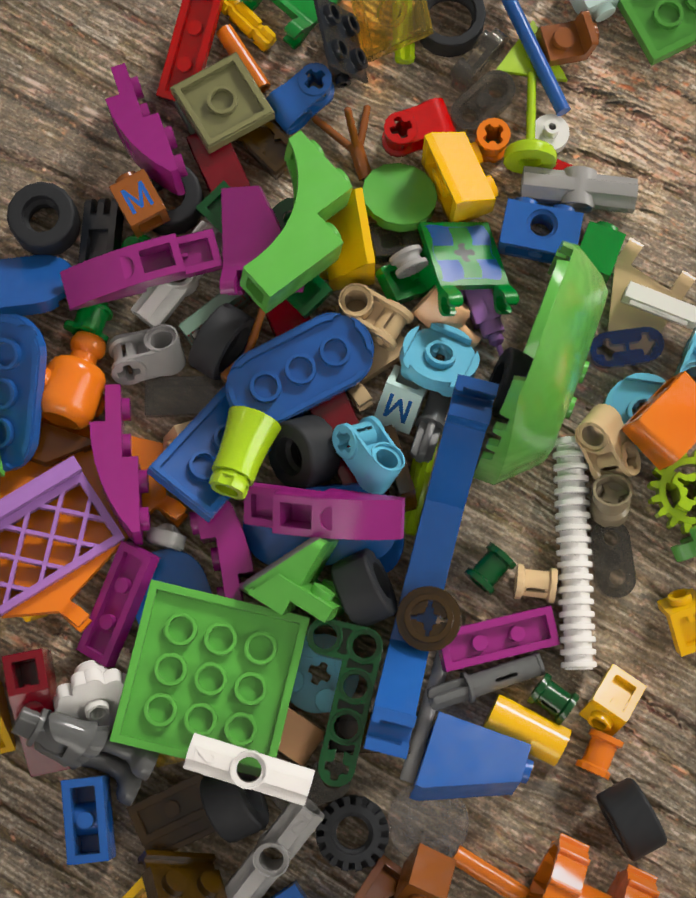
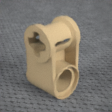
[339,283,414,351]
[574,404,641,480]

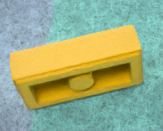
[482,694,572,766]

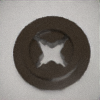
[396,586,461,652]

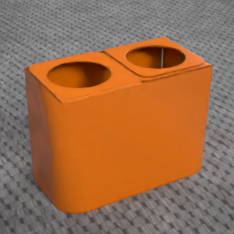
[621,371,696,470]

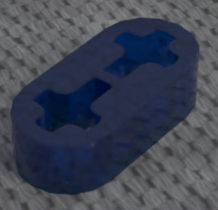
[589,327,664,369]

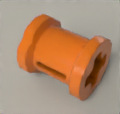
[475,118,511,163]
[575,728,624,780]

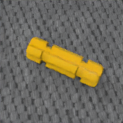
[221,0,276,51]

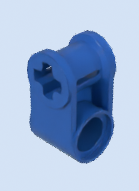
[266,62,335,135]

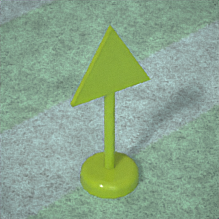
[495,20,568,174]

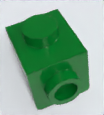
[375,247,436,304]

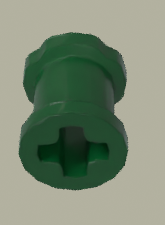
[464,542,517,596]
[526,673,580,725]

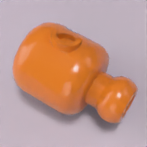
[41,331,107,430]

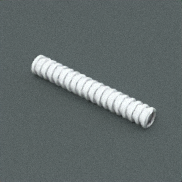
[552,436,597,670]

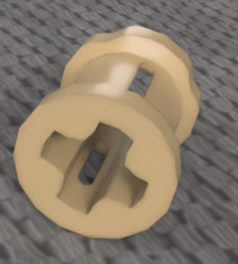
[513,564,558,604]

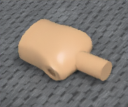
[411,285,481,349]

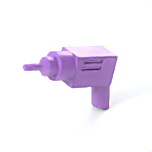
[459,289,505,357]

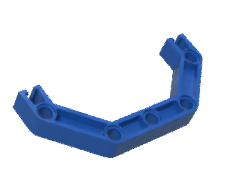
[364,374,499,759]

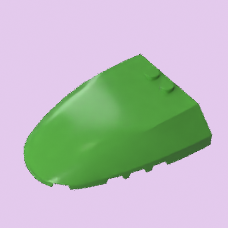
[473,240,608,485]

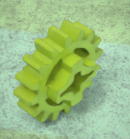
[647,449,696,535]

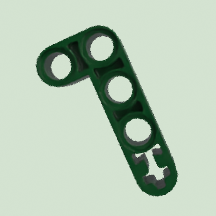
[307,619,383,787]

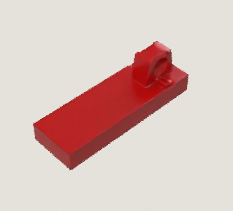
[156,0,224,102]

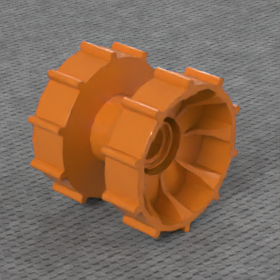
[526,833,660,898]

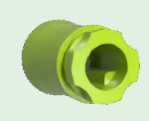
[209,406,281,500]

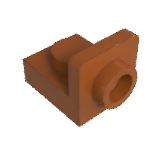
[535,10,599,67]

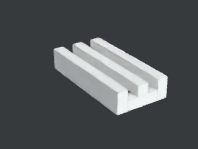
[621,281,696,330]

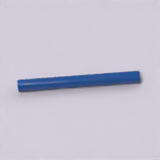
[501,0,571,116]

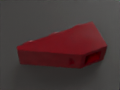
[1,648,71,777]

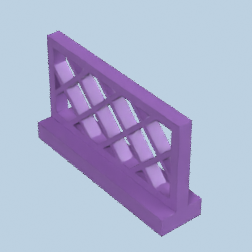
[0,456,125,617]

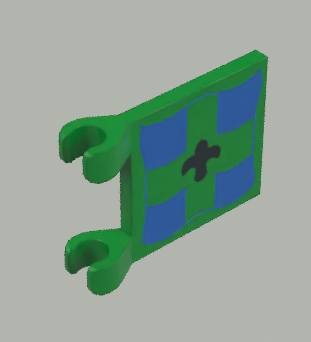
[417,222,519,316]

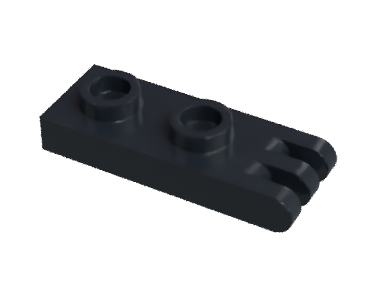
[78,198,124,264]

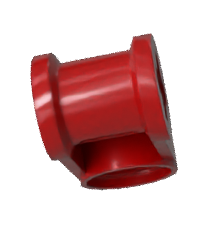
[381,98,456,158]

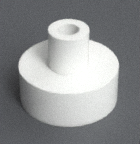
[535,114,569,153]

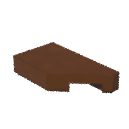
[30,421,92,467]

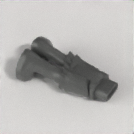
[11,706,159,806]

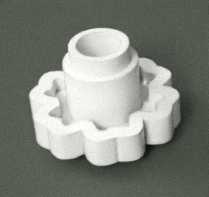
[53,660,127,730]

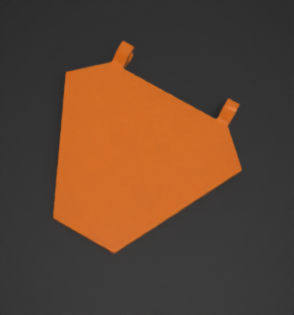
[0,417,188,633]

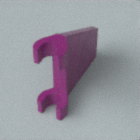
[219,186,304,296]

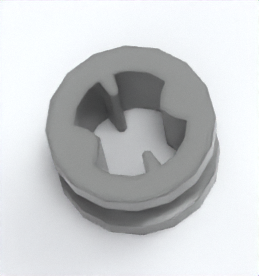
[389,244,429,279]

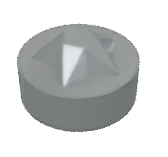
[145,523,187,552]

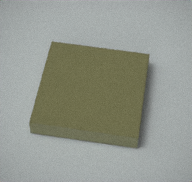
[170,52,275,154]

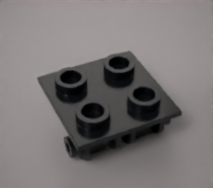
[313,0,368,88]

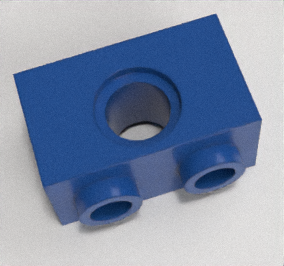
[497,197,584,264]
[61,774,116,865]

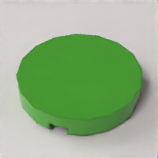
[363,163,438,232]

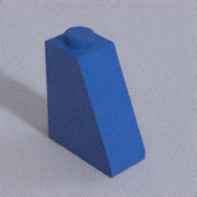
[409,711,534,801]

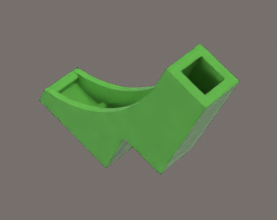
[240,130,353,314]

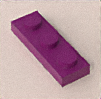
[76,541,160,667]
[438,605,560,672]

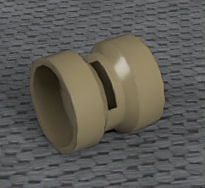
[590,473,633,528]

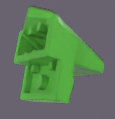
[239,537,345,623]

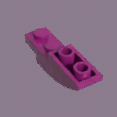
[105,63,188,196]
[60,228,223,311]
[89,384,150,545]
[244,482,405,540]
[189,501,256,601]

